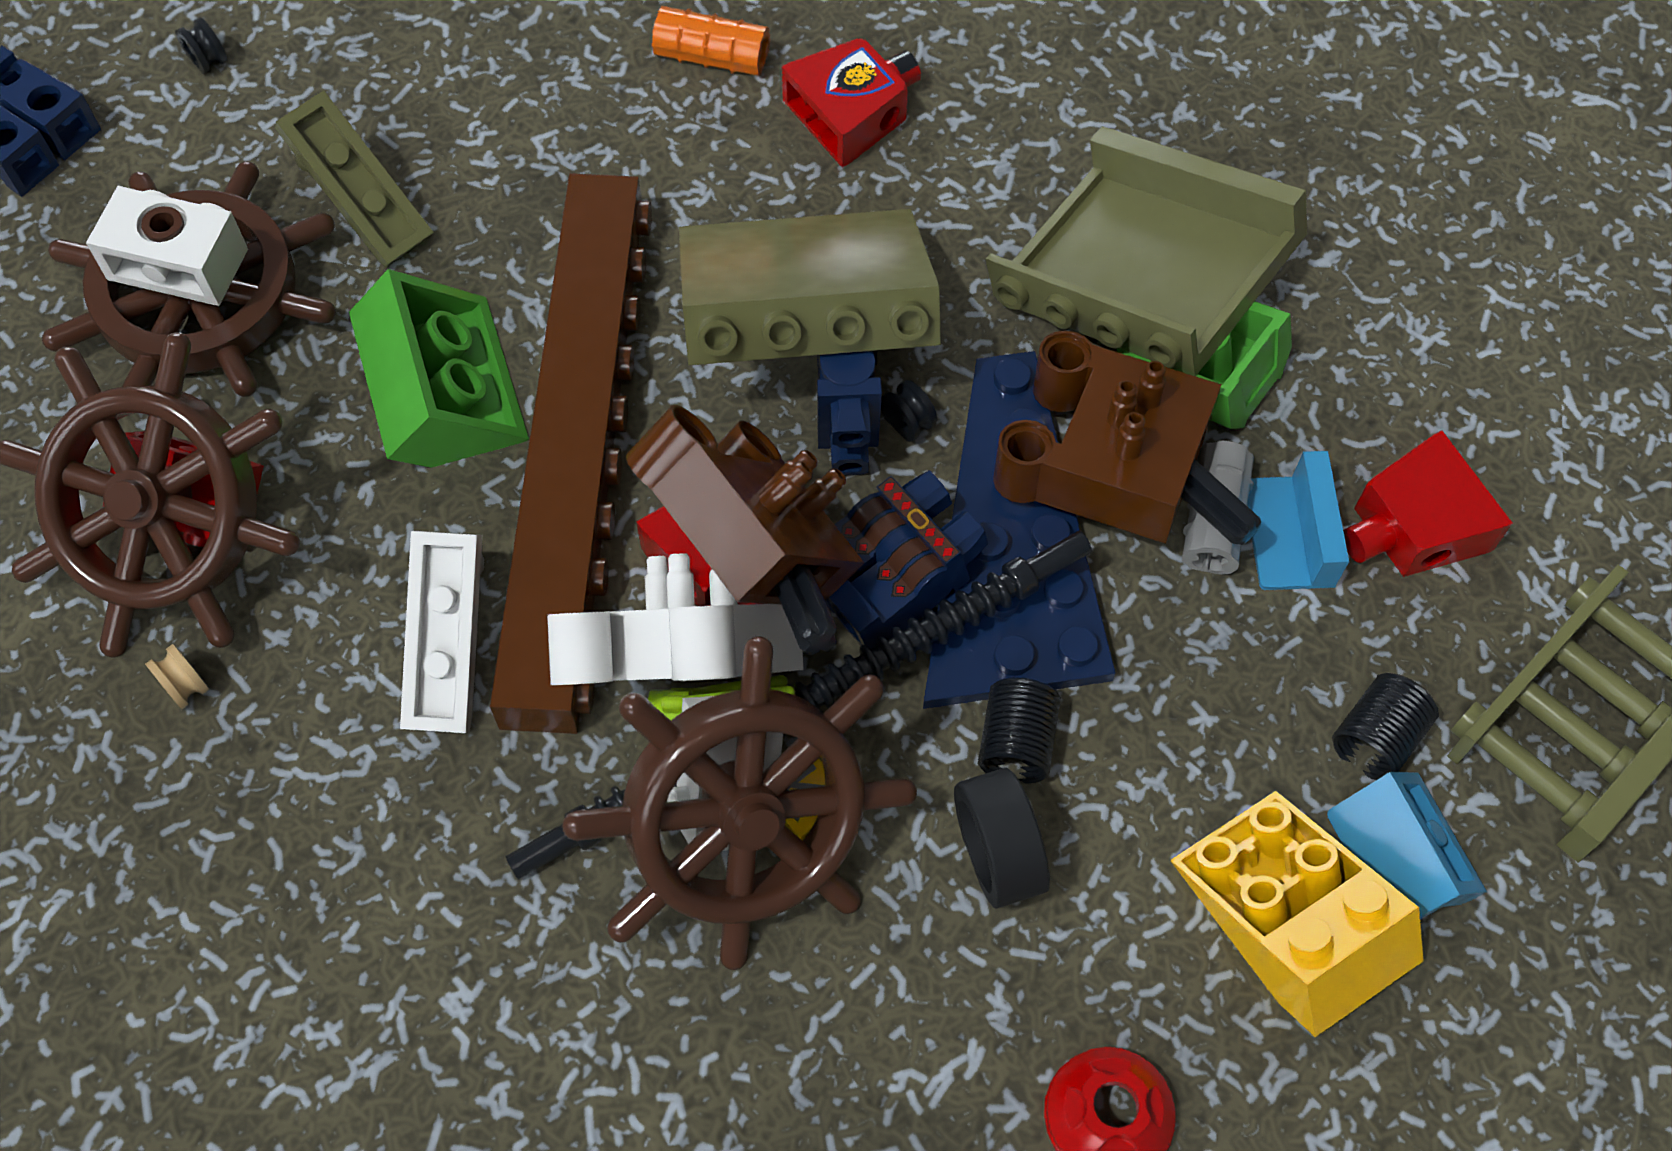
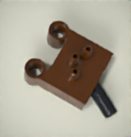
[993,331,1261,545]
[626,405,865,655]

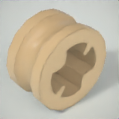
[145,644,209,710]

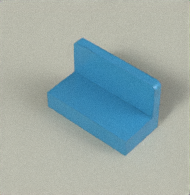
[1247,451,1349,590]
[1327,772,1487,919]

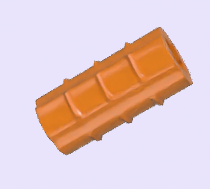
[652,6,770,76]

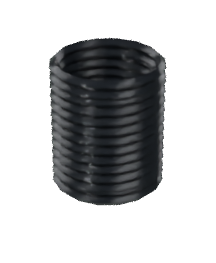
[1332,673,1439,780]
[977,677,1061,784]

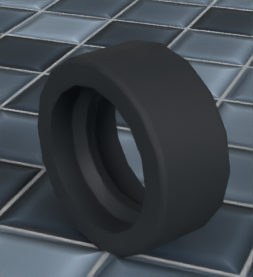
[954,768,1050,909]

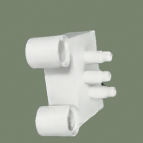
[547,553,820,685]

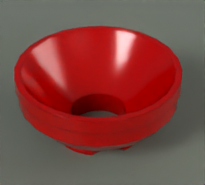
[1044,1047,1176,1151]

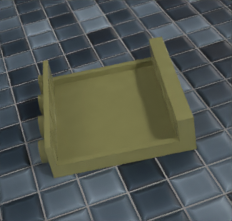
[986,126,1307,376]
[679,209,941,366]

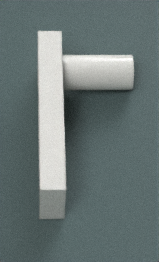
[400,531,484,733]

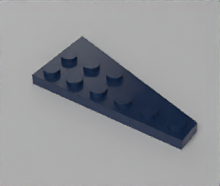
[923,351,1116,709]

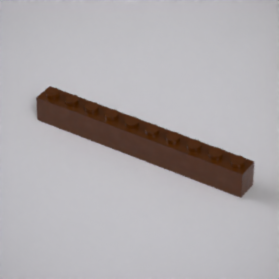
[490,173,652,734]

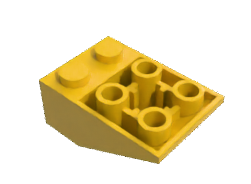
[1171,791,1424,1037]

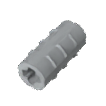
[1182,440,1254,575]

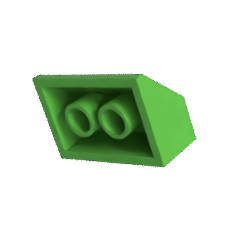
[349,269,529,468]

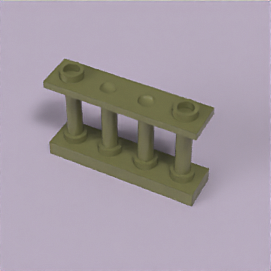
[1447,564,1672,863]

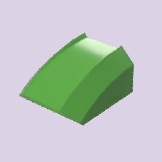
[1116,302,1292,429]

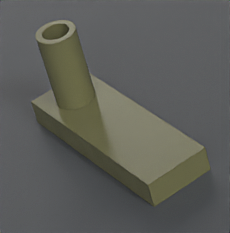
[275,90,434,268]

